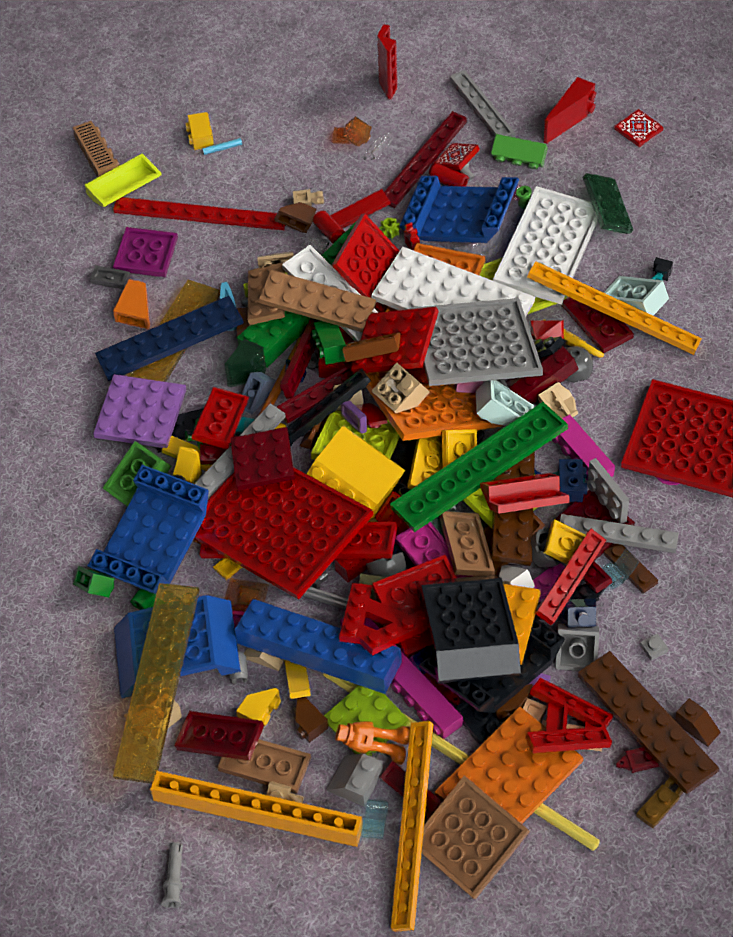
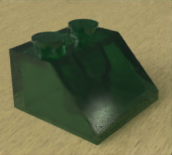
[224,339,266,387]

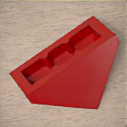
[530,320,564,340]

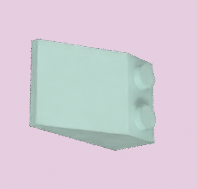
[604,276,669,315]
[476,380,534,426]

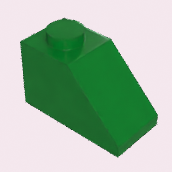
[73,566,114,598]

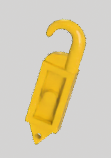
[543,319,604,358]

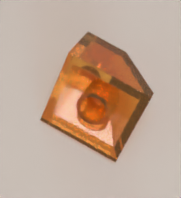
[225,578,269,612]

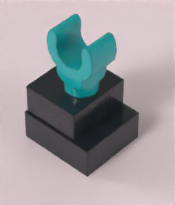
[651,257,673,281]

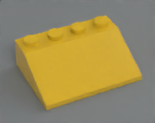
[307,426,405,519]

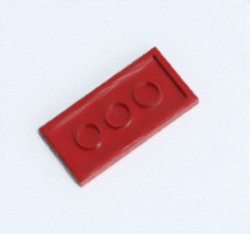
[191,387,249,449]

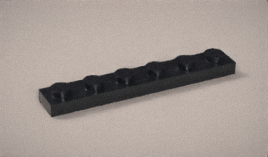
[287,368,371,447]

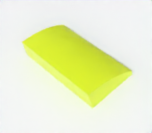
[85,153,162,207]

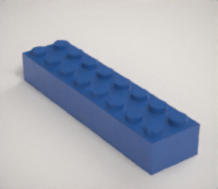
[235,599,402,694]

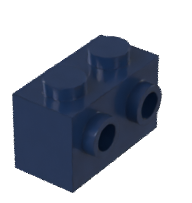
[558,459,587,502]

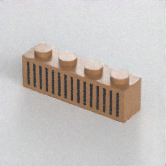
[73,120,120,178]

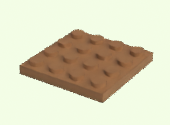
[421,776,530,899]

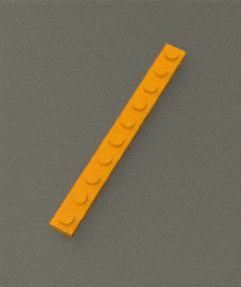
[527,261,702,355]
[391,721,433,932]

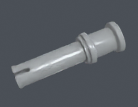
[161,842,183,908]

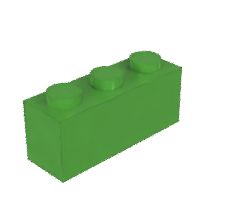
[491,134,548,169]

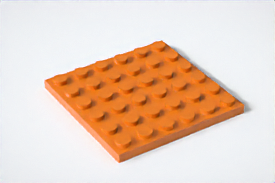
[366,365,504,441]

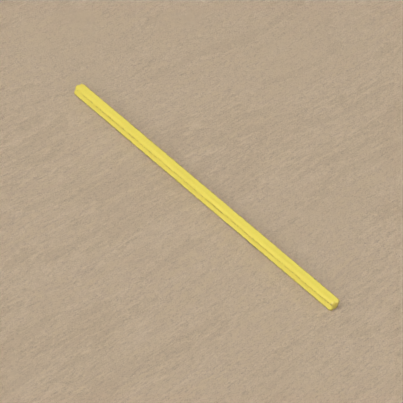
[323,673,600,851]

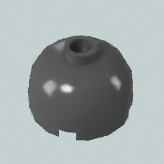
[565,346,594,383]
[531,528,561,568]
[366,552,406,577]

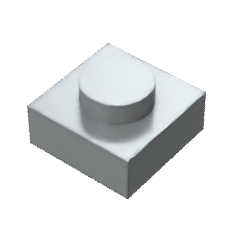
[640,633,669,660]

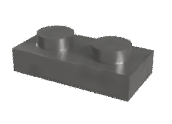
[90,266,130,290]

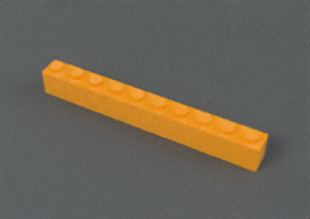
[150,771,363,847]

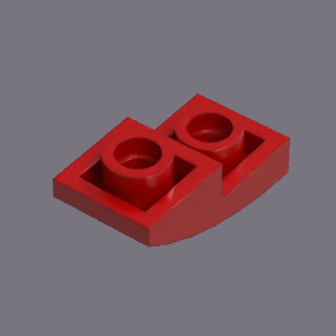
[355,403,388,428]

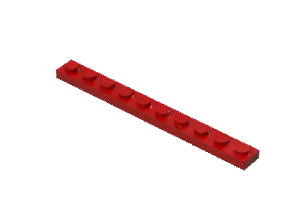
[113,197,286,231]

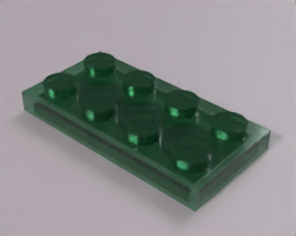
[583,173,634,234]

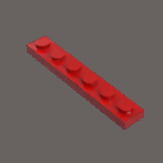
[535,528,606,626]

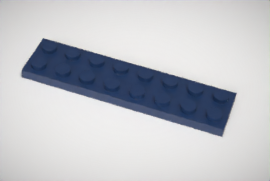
[95,296,243,382]

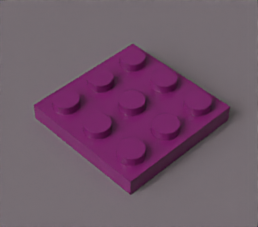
[113,227,178,277]

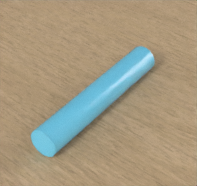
[202,138,242,155]

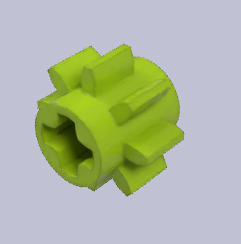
[379,217,401,239]

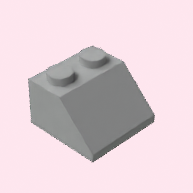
[556,624,599,671]
[327,754,383,807]

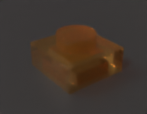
[332,127,351,144]

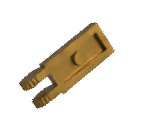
[636,777,683,828]

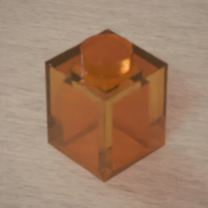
[342,116,372,146]

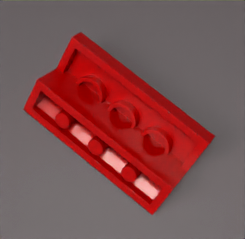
[377,24,398,100]
[480,473,569,514]

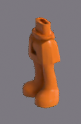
[335,721,410,765]

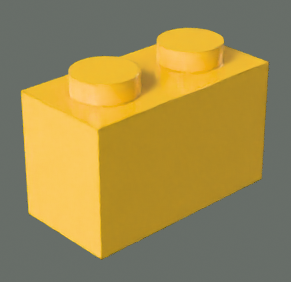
[185,112,214,150]

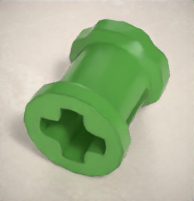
[516,186,532,209]

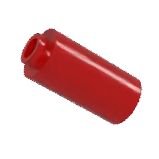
[429,163,469,187]
[313,210,345,244]

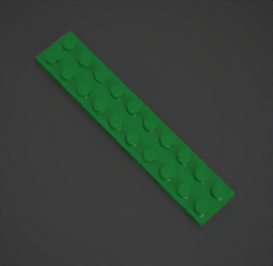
[390,402,568,532]

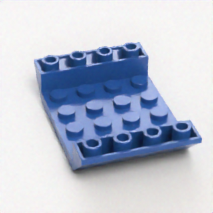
[399,176,519,243]
[87,465,209,594]
[114,595,241,698]

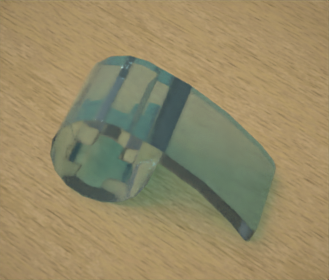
[602,549,639,589]
[362,799,388,839]

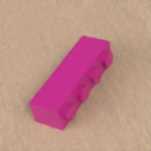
[552,414,615,481]

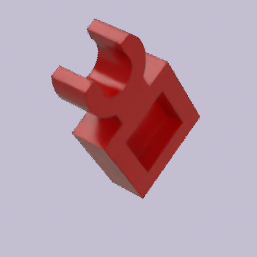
[404,222,420,250]

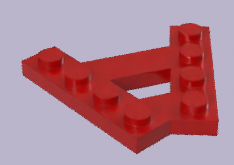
[339,583,429,655]
[525,678,614,753]

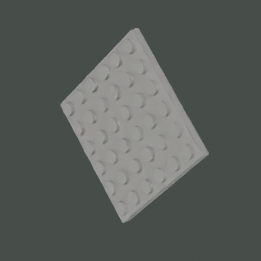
[410,298,543,386]

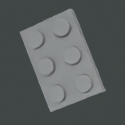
[587,458,629,524]

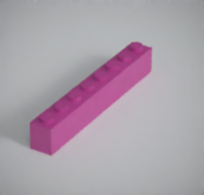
[340,617,463,739]

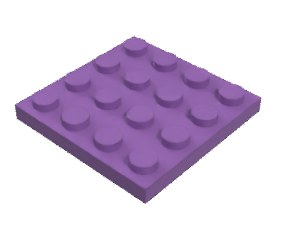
[93,374,186,448]

